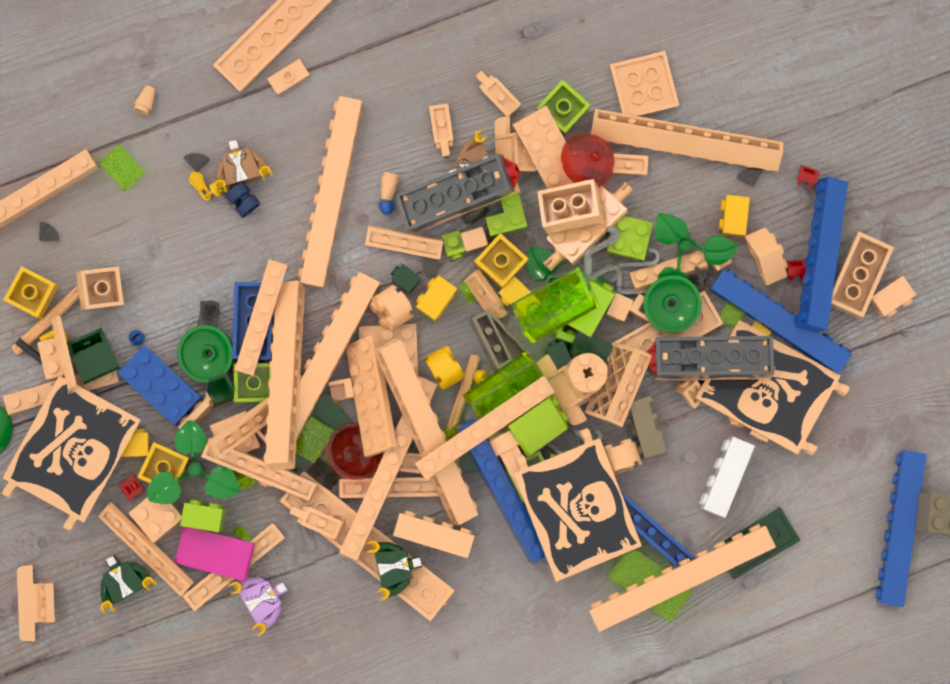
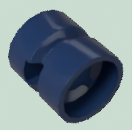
[225,182,261,218]

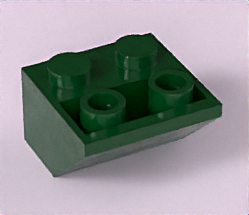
[67,328,119,384]

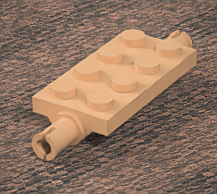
[543,182,633,271]

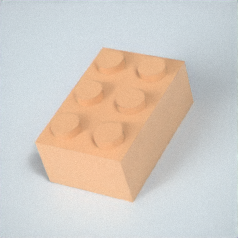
[537,179,604,234]

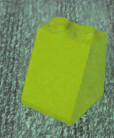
[557,273,616,337]
[508,394,569,457]

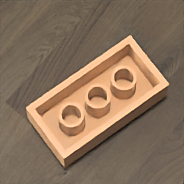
[831,232,894,319]
[393,510,475,558]

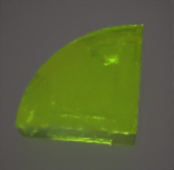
[459,282,475,303]
[234,525,253,542]

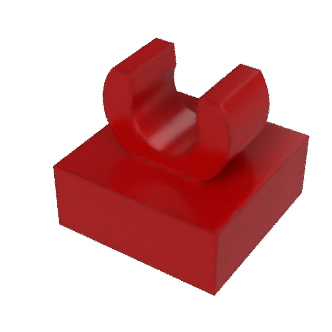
[797,165,819,189]
[786,260,806,282]
[118,474,146,501]

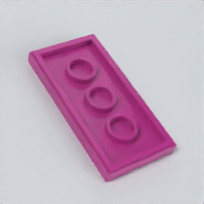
[175,526,255,581]

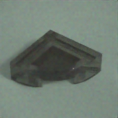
[183,153,210,172]
[737,168,763,187]
[39,222,59,241]
[422,257,441,280]

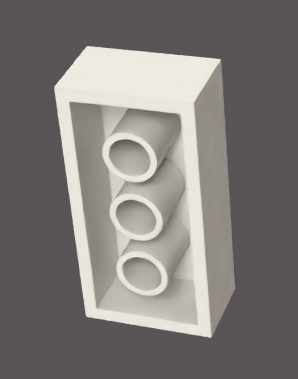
[699,437,755,518]

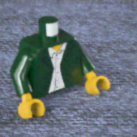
[366,541,422,602]
[100,555,157,615]

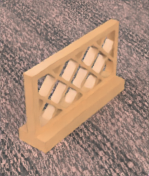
[584,342,652,427]

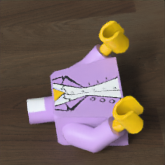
[228,577,288,637]

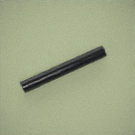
[15,338,42,365]

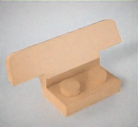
[495,116,536,172]
[37,316,76,392]
[537,354,600,426]
[17,565,55,641]

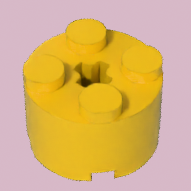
[423,345,465,391]

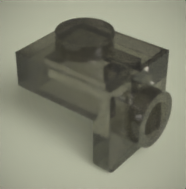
[687,266,709,293]
[197,300,220,327]
[307,457,342,489]

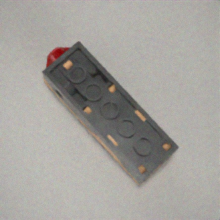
[395,154,520,232]
[646,336,774,381]

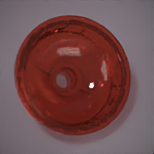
[561,133,615,188]
[327,423,383,480]

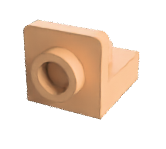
[674,380,701,409]

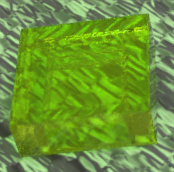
[719,302,744,328]

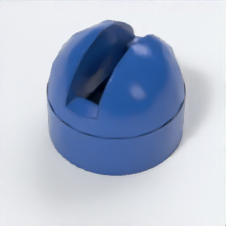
[379,200,395,215]
[129,330,145,346]

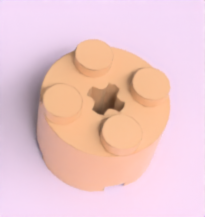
[369,285,413,330]
[565,353,607,393]
[604,439,642,475]

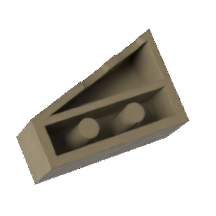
[469,310,531,372]
[627,396,667,459]

